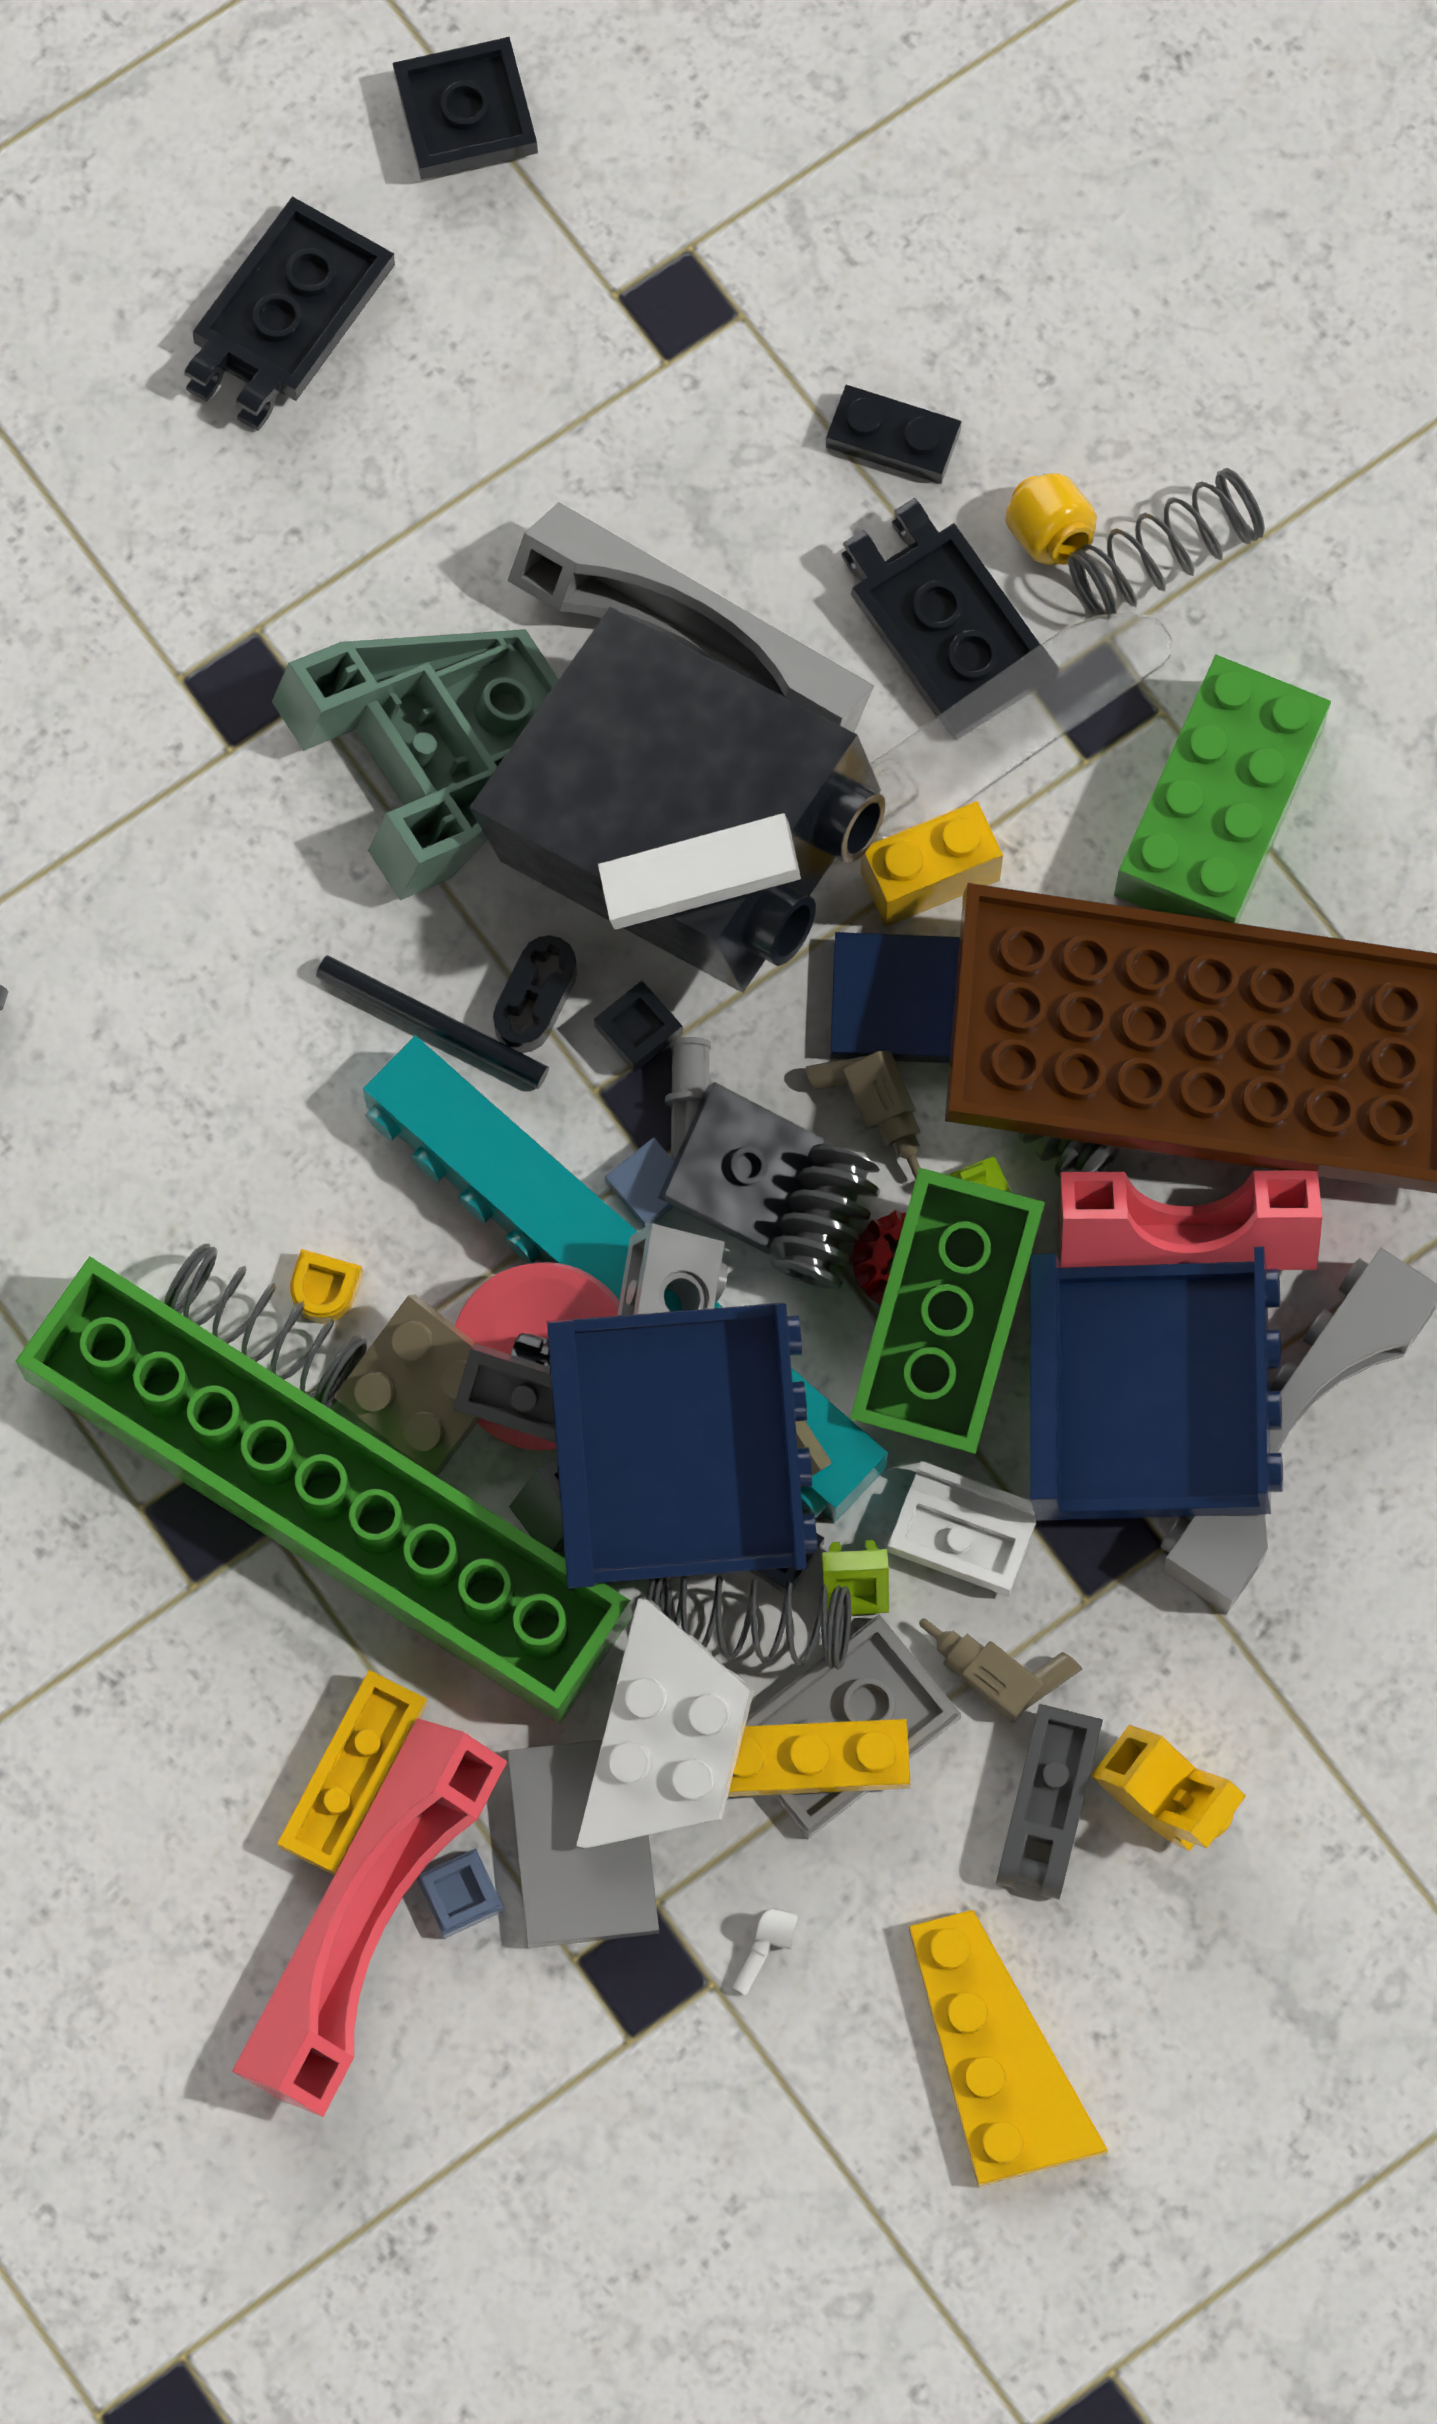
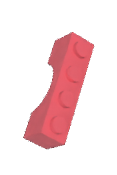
[1058,1170,1323,1270]

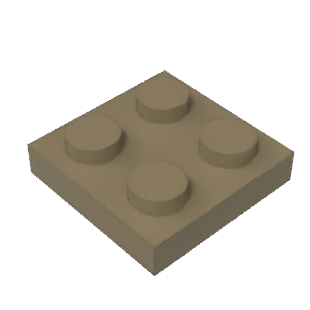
[334,1294,481,1476]

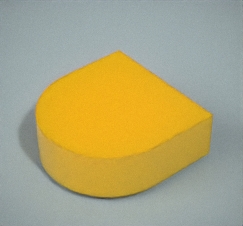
[290,1249,363,1324]

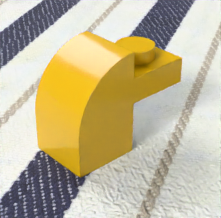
[1090,1725,1246,1851]

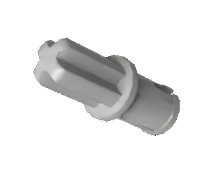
[665,1037,711,1161]

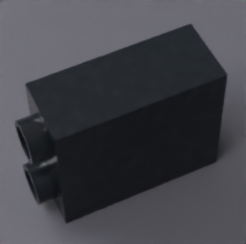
[469,607,886,993]

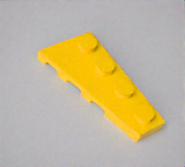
[909,1910,1108,2188]

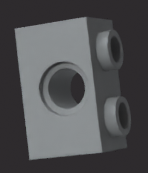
[617,1223,728,1316]

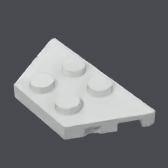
[576,1598,754,1849]

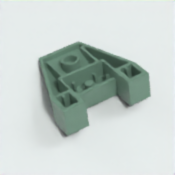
[272,629,559,900]

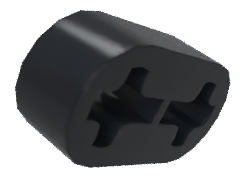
[493,935,577,1053]

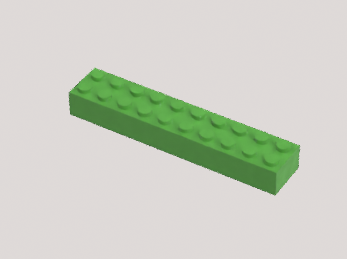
[16,1256,632,1724]

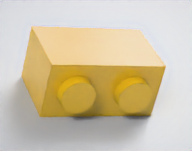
[861,800,1003,927]

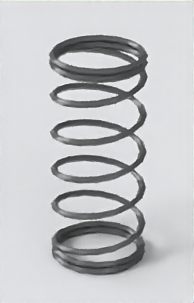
[1068,468,1265,623]
[164,1244,367,1408]
[646,1575,851,1670]

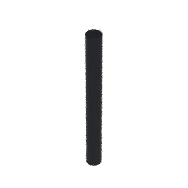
[316,955,549,1089]

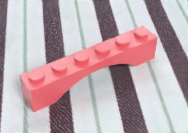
[232,1718,508,2117]

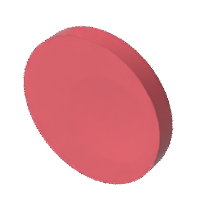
[455,1262,619,1451]

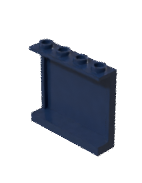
[1030,1246,1283,1520]
[546,1303,817,1588]

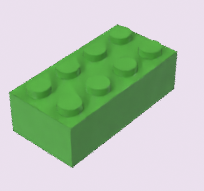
[1114,654,1331,923]
[850,1167,1045,1454]

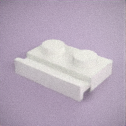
[887,1461,1037,1597]

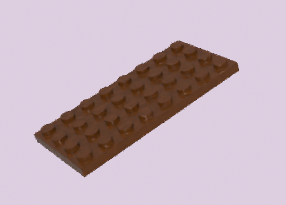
[945,883,1437,1193]

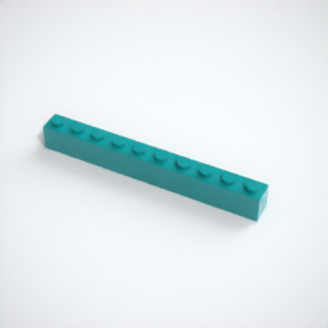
[362,1035,888,1524]

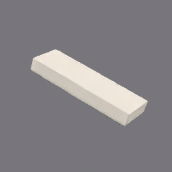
[598,813,801,930]

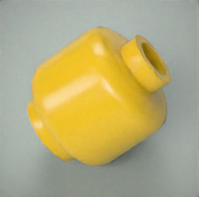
[1005,473,1097,565]

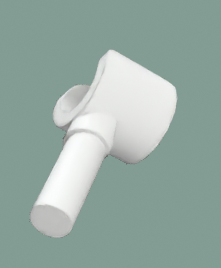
[732,1909,799,1995]

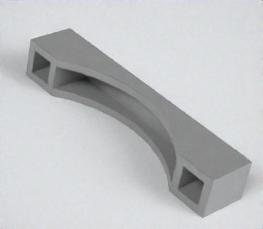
[507,502,874,732]
[1161,1247,1437,1615]

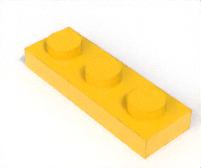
[277,1670,428,1876]
[728,1719,910,1797]

